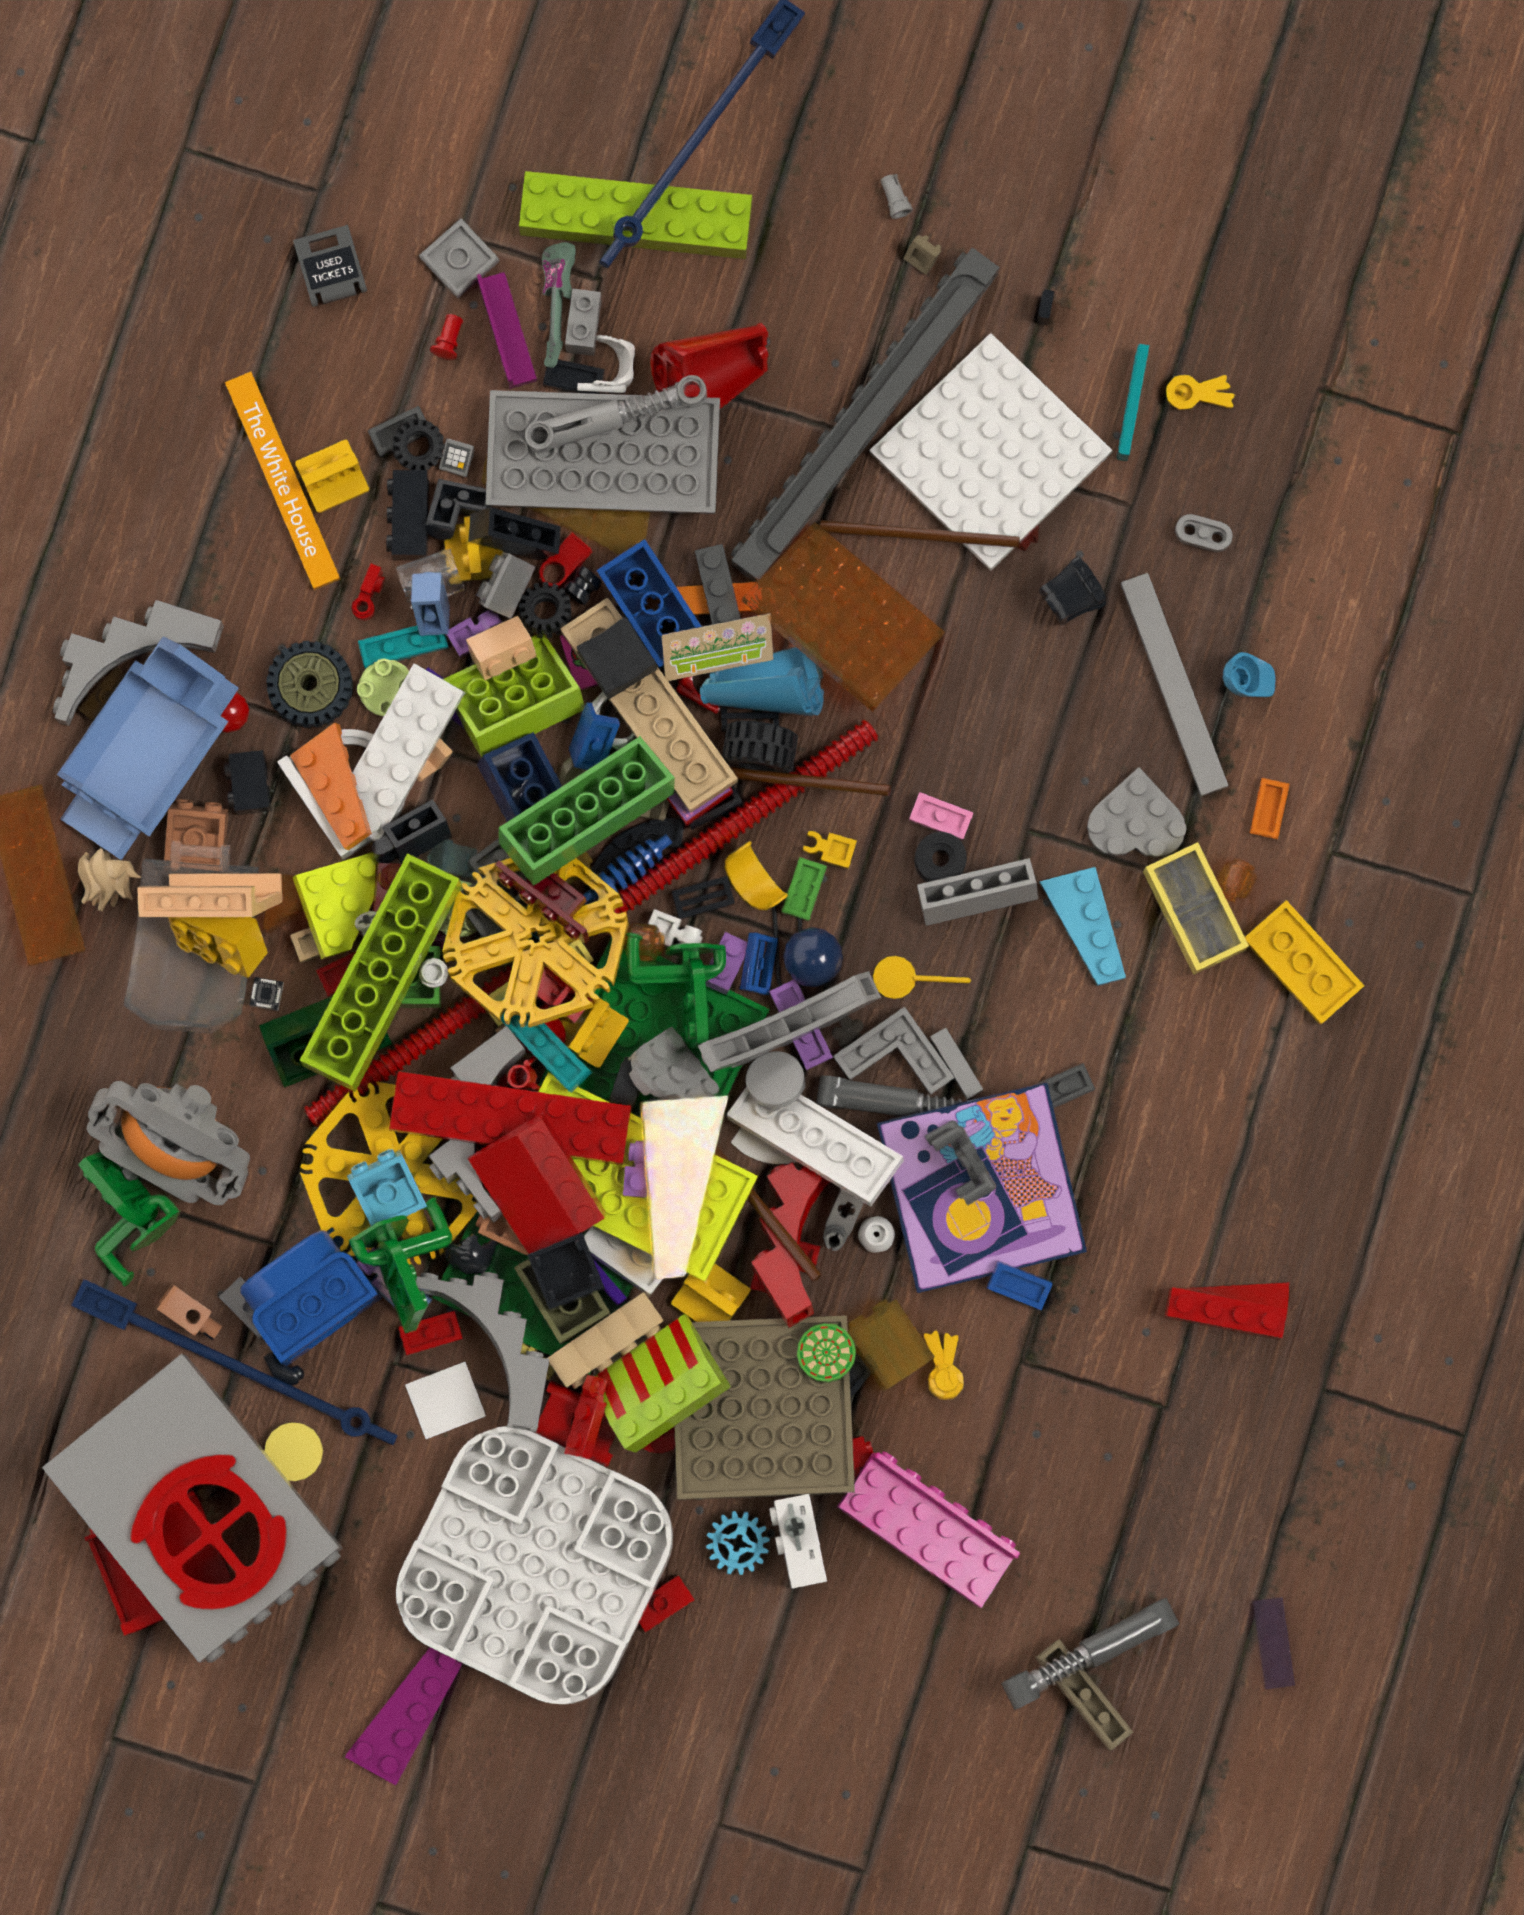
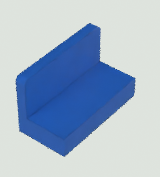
[569,702,620,770]

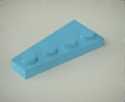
[1039,867,1126,986]

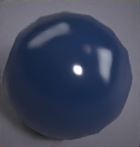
[783,927,843,987]

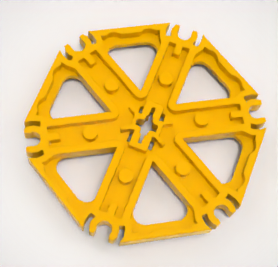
[442,858,629,1028]
[300,1082,482,1265]

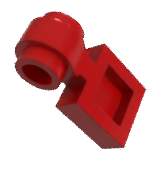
[351,563,385,621]

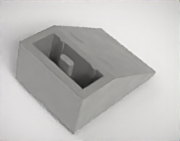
[476,551,535,619]

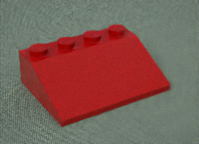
[467,1112,605,1254]

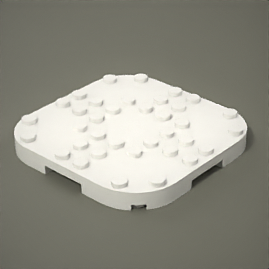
[396,1426,673,1704]

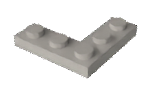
[833,1007,955,1095]

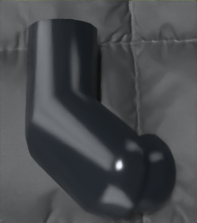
[263,1352,304,1385]

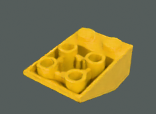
[168,917,268,978]

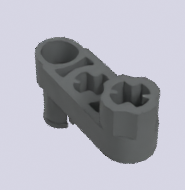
[823,1189,864,1251]

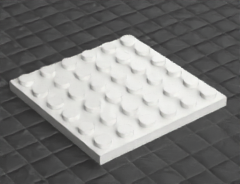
[870,333,1112,571]

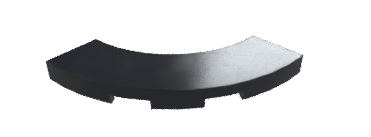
[585,818,685,891]

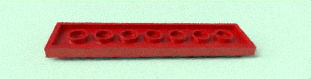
[389,1071,631,1165]

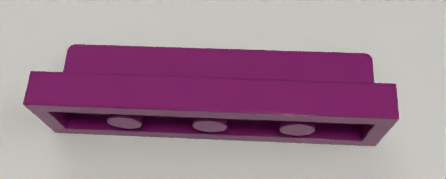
[476,272,537,389]

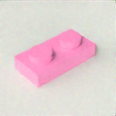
[909,792,973,841]

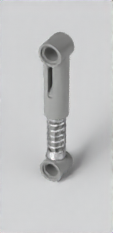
[525,375,707,453]

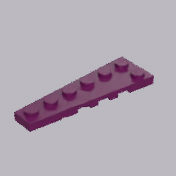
[345,1647,463,1785]

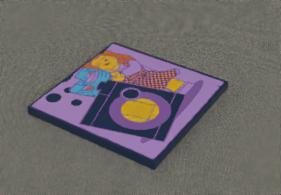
[877,1082,1087,1293]

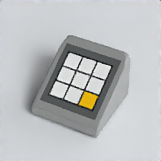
[439,438,475,477]

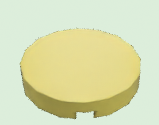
[264,1422,323,1481]

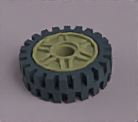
[266,641,353,728]

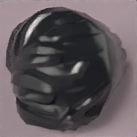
[443,1234,498,1275]

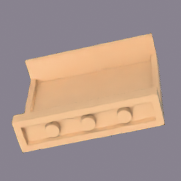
[137,873,283,917]

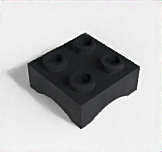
[577,617,657,700]

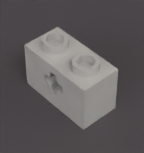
[565,289,602,356]

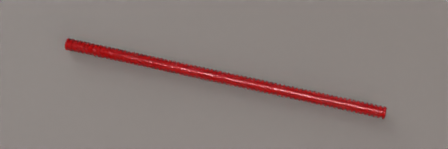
[304,720,878,1128]

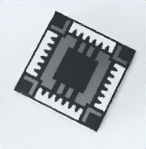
[249,977,284,1011]

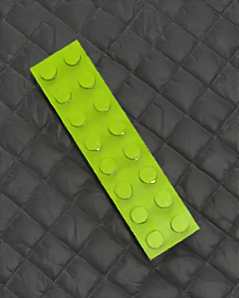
[519,171,752,259]
[300,853,462,1092]

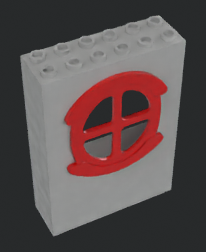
[42,1354,343,1663]

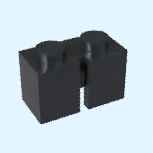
[224,750,272,815]

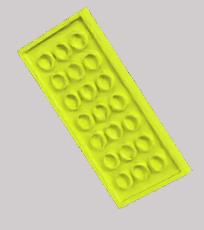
[539,1072,758,1282]

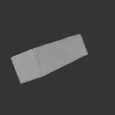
[930,1028,983,1100]

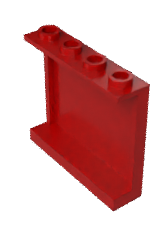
[84,1491,233,1636]

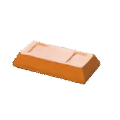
[1250,778,1290,840]

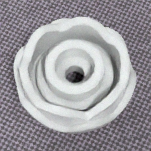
[858,1216,895,1253]

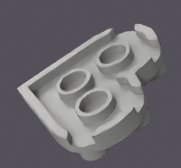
[1087,767,1187,858]
[628,1027,719,1114]

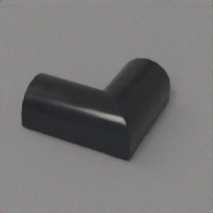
[426,479,492,540]

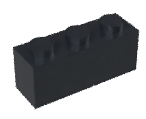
[386,470,429,561]
[468,507,561,560]

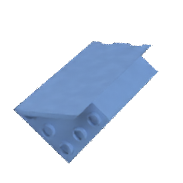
[57,636,239,860]

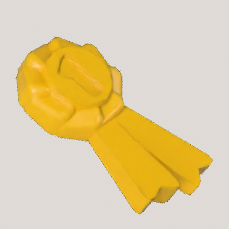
[1166,375,1235,410]
[924,1330,964,1400]

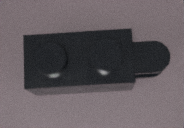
[372,799,452,864]

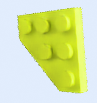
[293,852,378,960]

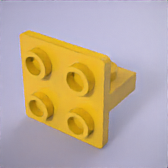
[295,440,369,513]
[444,517,502,583]
[561,997,629,1068]
[671,1264,750,1322]

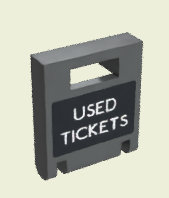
[293,225,367,307]

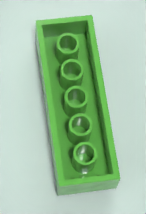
[499,736,675,886]

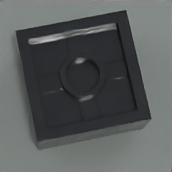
[527,1233,605,1312]

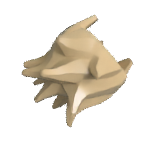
[78,848,141,911]

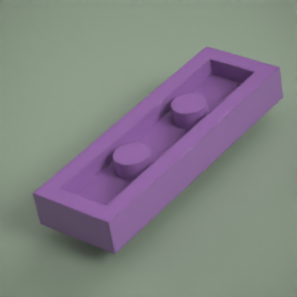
[769,980,833,1071]

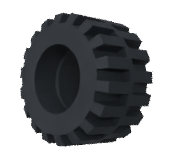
[722,721,798,773]

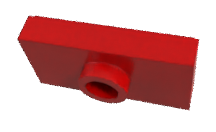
[639,1575,695,1632]

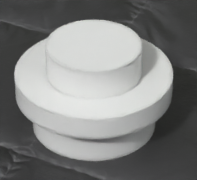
[419,958,448,988]

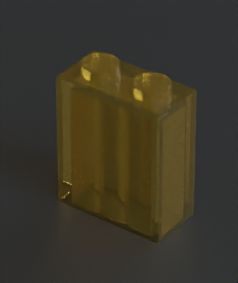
[848,1299,935,1392]

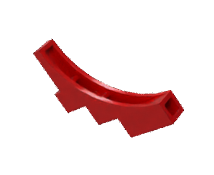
[751,1162,830,1328]

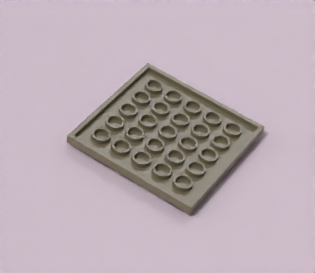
[675,1316,855,1501]

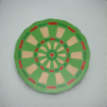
[797,1323,856,1383]

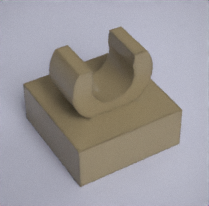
[903,235,941,275]

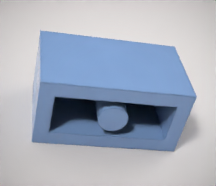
[411,572,450,636]

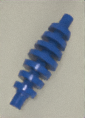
[583,834,672,905]

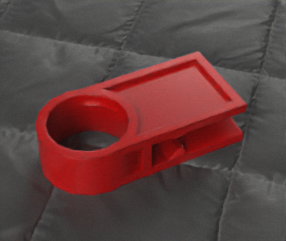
[539,532,593,588]

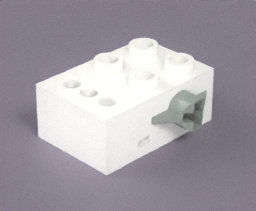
[769,1494,827,1589]

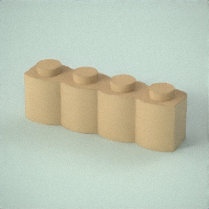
[547,1292,663,1389]

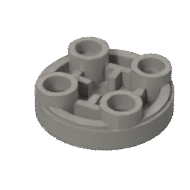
[746,1051,805,1111]

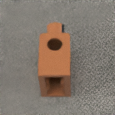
[156,1283,222,1340]

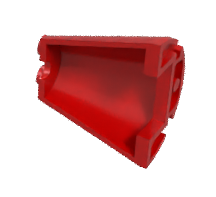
[650,323,769,409]

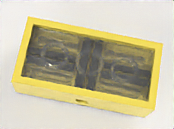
[1143,842,1249,975]

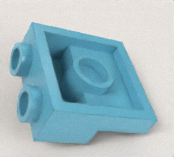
[347,1149,427,1226]

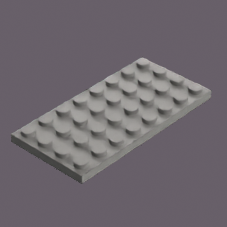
[486,390,720,514]

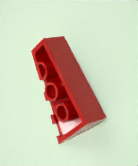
[1164,1282,1289,1340]

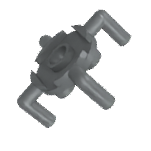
[925,1120,996,1206]

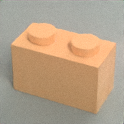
[466,616,537,680]

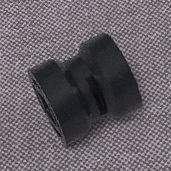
[563,566,603,606]

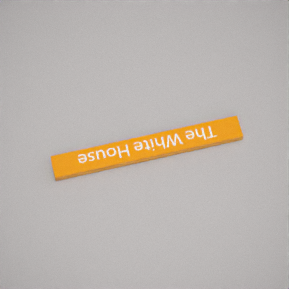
[225,372,340,590]

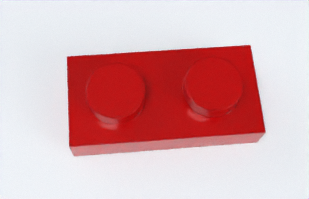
[398,1311,463,1356]

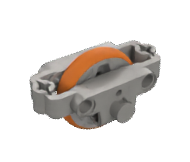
[87,1081,250,1205]

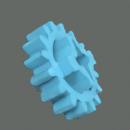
[706,1511,770,1575]

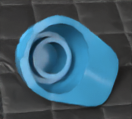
[1222,652,1275,697]

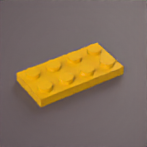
[1245,900,1364,1025]

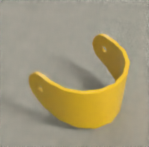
[725,841,788,910]

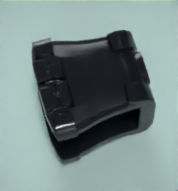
[1039,556,1107,626]

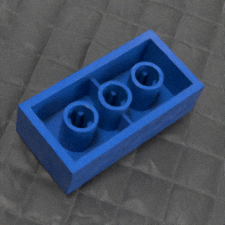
[596,539,702,669]

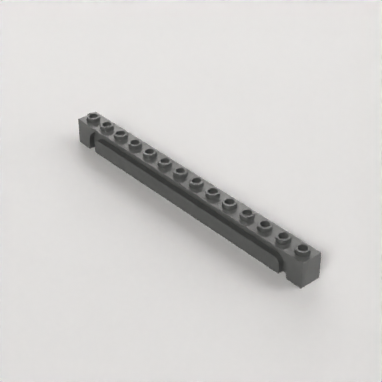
[731,247,1000,586]

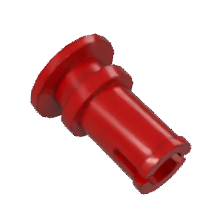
[430,314,463,361]

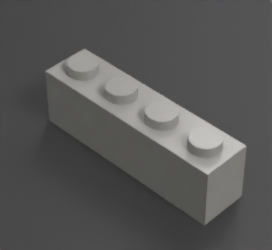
[917,858,1038,926]

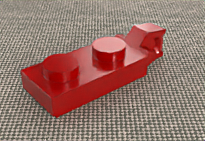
[564,1375,607,1460]

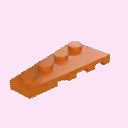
[290,723,372,850]

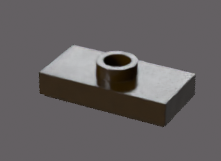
[78,666,126,722]

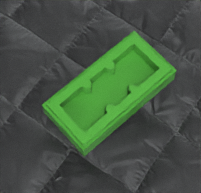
[781,857,827,922]

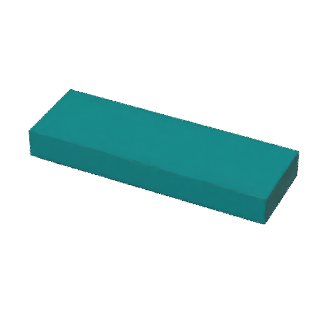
[358,625,449,669]

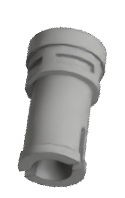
[880,174,913,219]

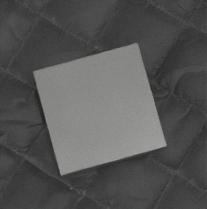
[419,218,500,299]

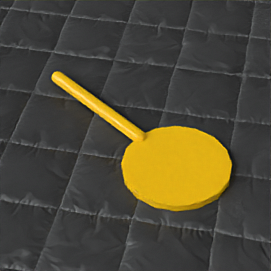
[873,956,971,999]

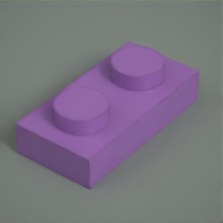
[706,932,747,995]

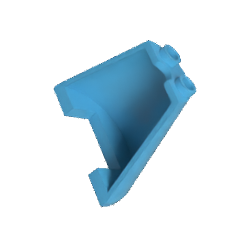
[700,642,824,716]

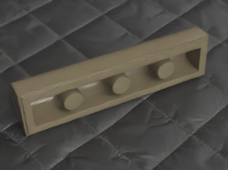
[1036,1639,1133,1751]

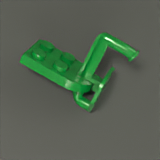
[626,933,726,1050]
[78,1152,180,1287]
[349,1197,452,1333]

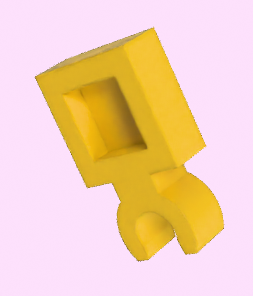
[803,831,857,870]

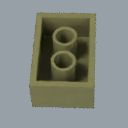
[514,1259,611,1345]

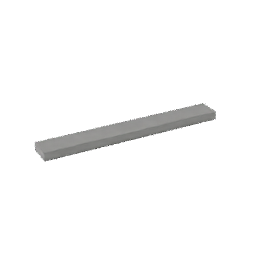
[1120,573,1229,796]

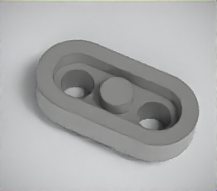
[1175,514,1232,552]

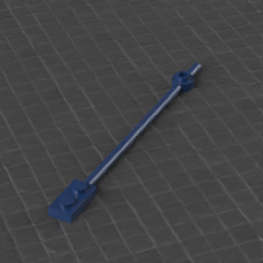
[599,0,805,268]
[71,1279,398,1446]

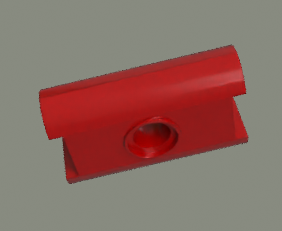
[534,1380,616,1467]

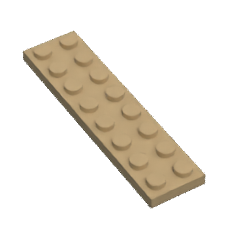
[560,597,738,813]

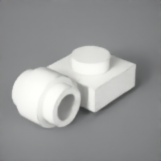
[644,909,703,946]

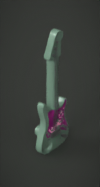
[542,242,576,368]

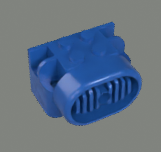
[240,1230,382,1366]

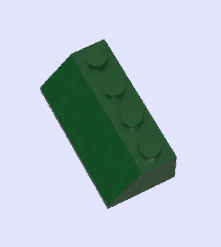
[259,996,392,1088]

